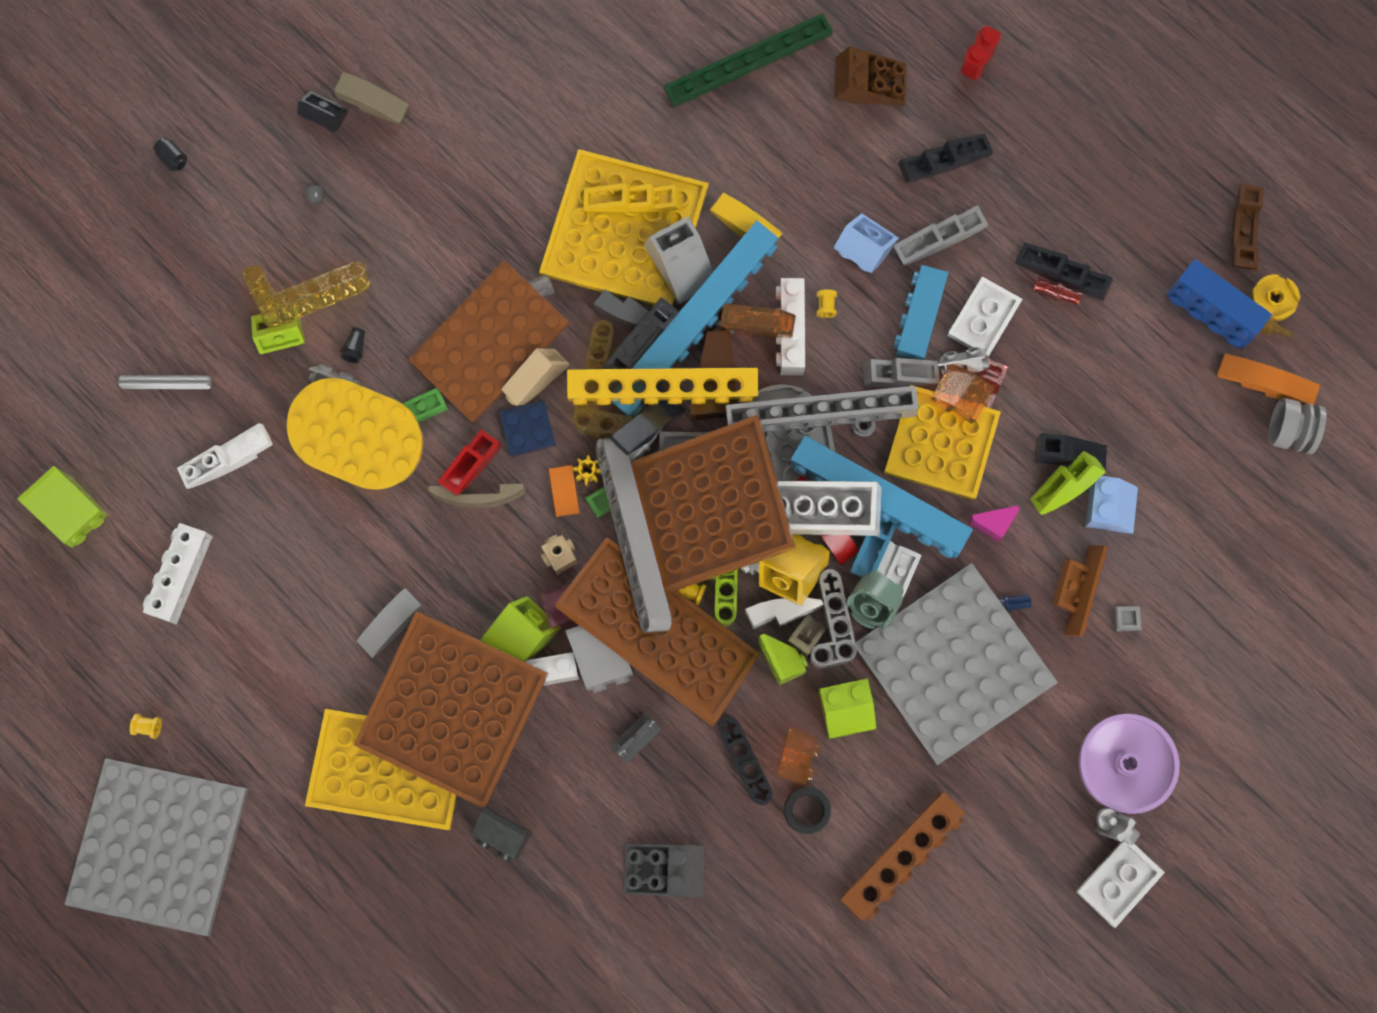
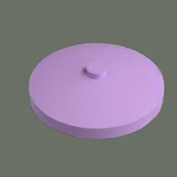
[1078,714,1180,814]

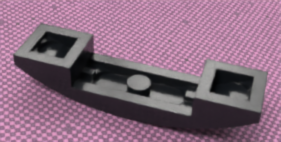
[601,297,679,384]

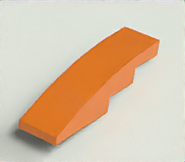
[1218,353,1320,406]

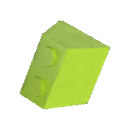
[17,466,108,548]
[480,596,562,662]

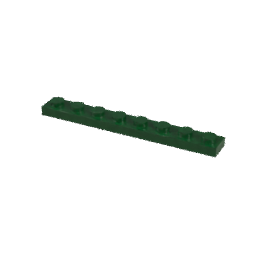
[664,13,833,108]

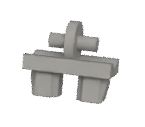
[1095,808,1140,846]

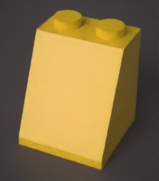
[759,534,830,606]

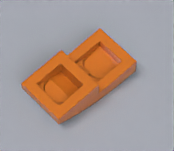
[549,465,580,517]

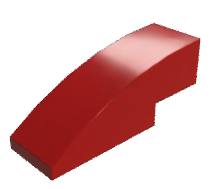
[437,430,501,496]

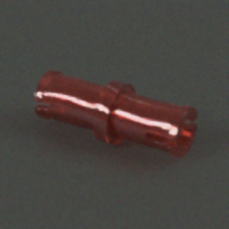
[1033,277,1082,306]

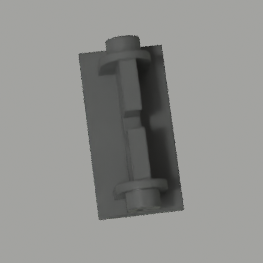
[610,713,662,764]

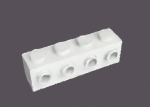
[776,278,805,375]
[143,523,213,625]

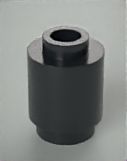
[153,138,187,171]

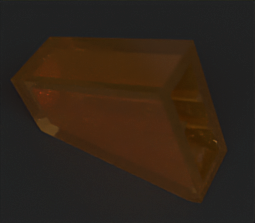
[720,304,796,338]

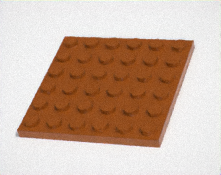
[630,415,796,594]
[353,611,549,808]

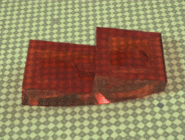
[968,359,1009,408]

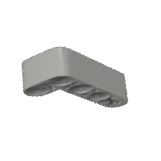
[810,569,857,668]

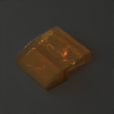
[930,364,994,424]

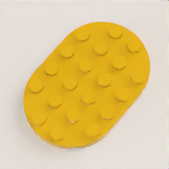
[287,378,423,490]

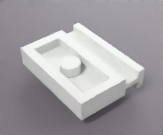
[877,541,922,597]

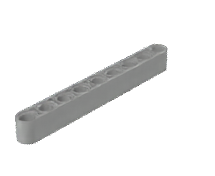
[596,439,671,633]

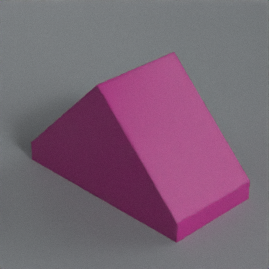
[968,506,1020,542]

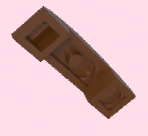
[1231,184,1264,271]

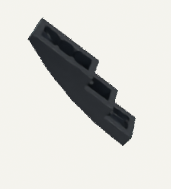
[898,133,993,183]
[1015,242,1113,301]
[610,400,686,455]

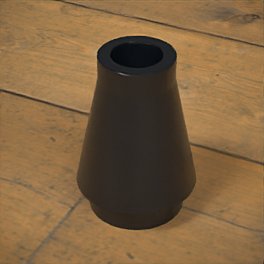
[340,327,366,363]

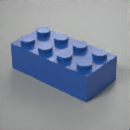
[1166,259,1273,350]

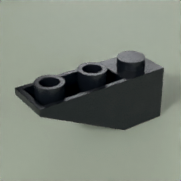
[1034,433,1107,469]

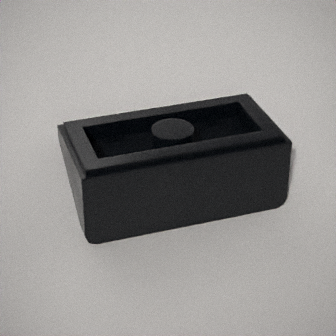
[297,91,349,132]

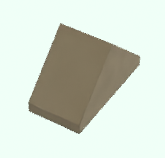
[787,614,827,658]

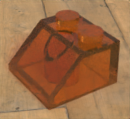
[776,727,820,786]

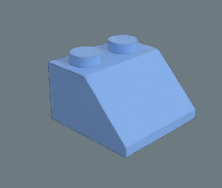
[834,213,899,273]
[1085,476,1138,534]

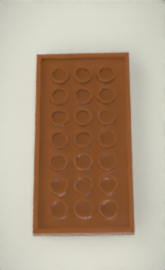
[554,537,759,726]

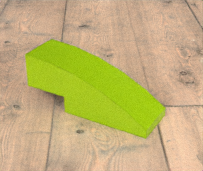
[1030,451,1106,515]

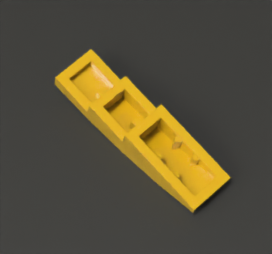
[583,183,679,213]

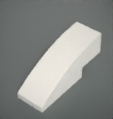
[745,598,823,629]

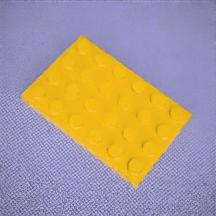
[305,709,457,830]

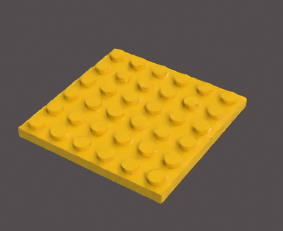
[539,149,709,306]

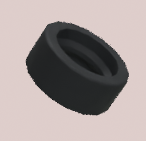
[784,787,831,834]

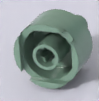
[847,571,904,629]

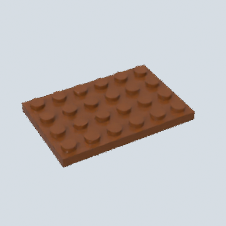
[408,260,570,423]

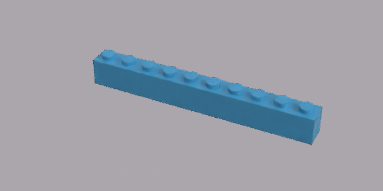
[611,221,778,419]

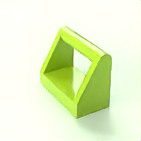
[251,305,305,355]

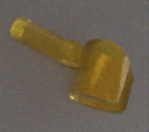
[1260,318,1294,338]

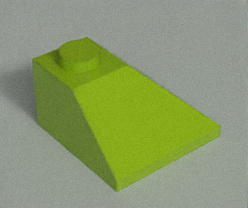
[759,634,808,685]

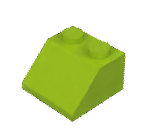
[818,679,876,739]

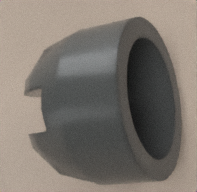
[304,186,323,204]

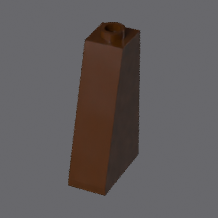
[691,328,737,421]

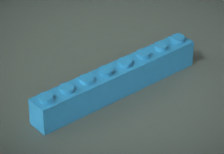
[790,436,973,558]

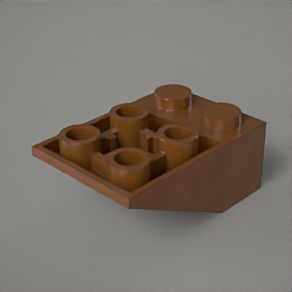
[834,46,906,105]

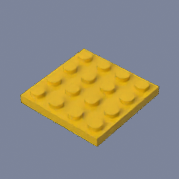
[884,385,1001,501]

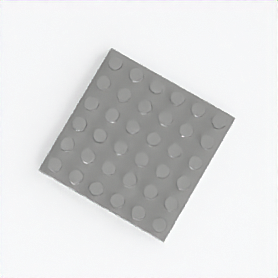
[856,563,1058,765]
[64,758,248,936]

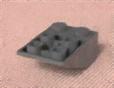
[624,844,705,897]

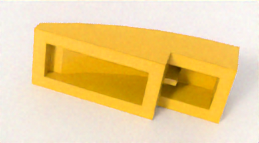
[709,193,782,239]

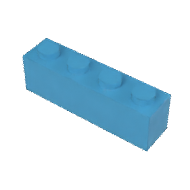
[893,265,949,360]

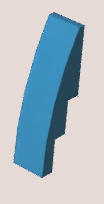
[850,520,897,577]

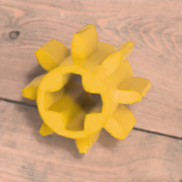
[573,455,601,486]

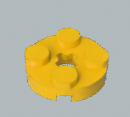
[1250,274,1300,322]

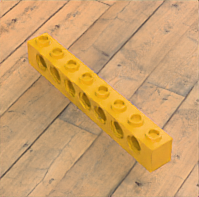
[567,368,758,405]

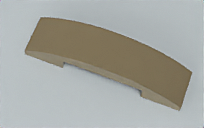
[429,484,526,508]

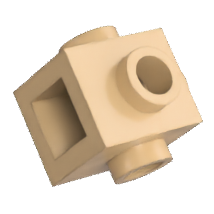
[541,535,578,575]

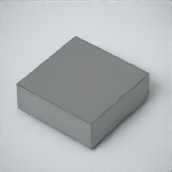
[1114,606,1142,631]

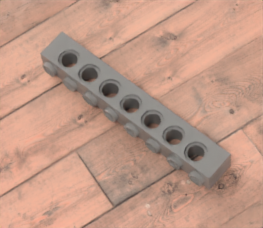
[726,386,919,432]

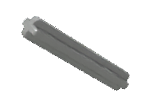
[118,375,212,389]

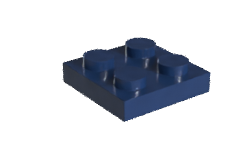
[499,400,556,457]

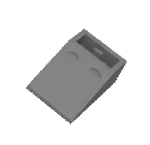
[644,217,713,305]

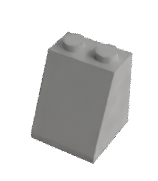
[566,626,633,693]

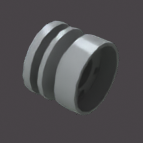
[1268,398,1326,455]

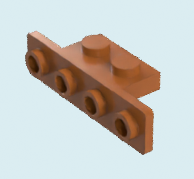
[1052,545,1108,637]

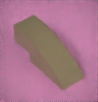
[334,72,409,125]

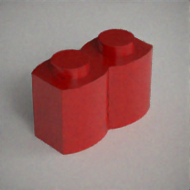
[961,25,1001,80]

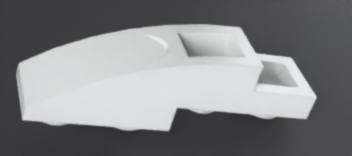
[177,423,273,489]

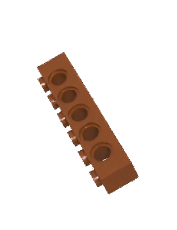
[839,792,965,921]

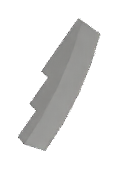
[893,205,989,266]

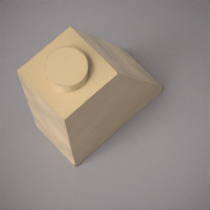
[501,348,570,406]

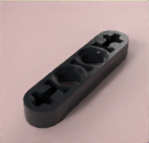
[718,717,773,805]

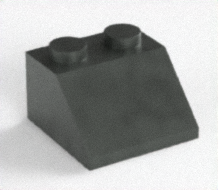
[472,808,532,861]

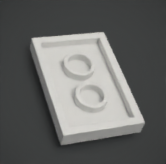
[947,277,1022,358]
[1076,841,1165,928]

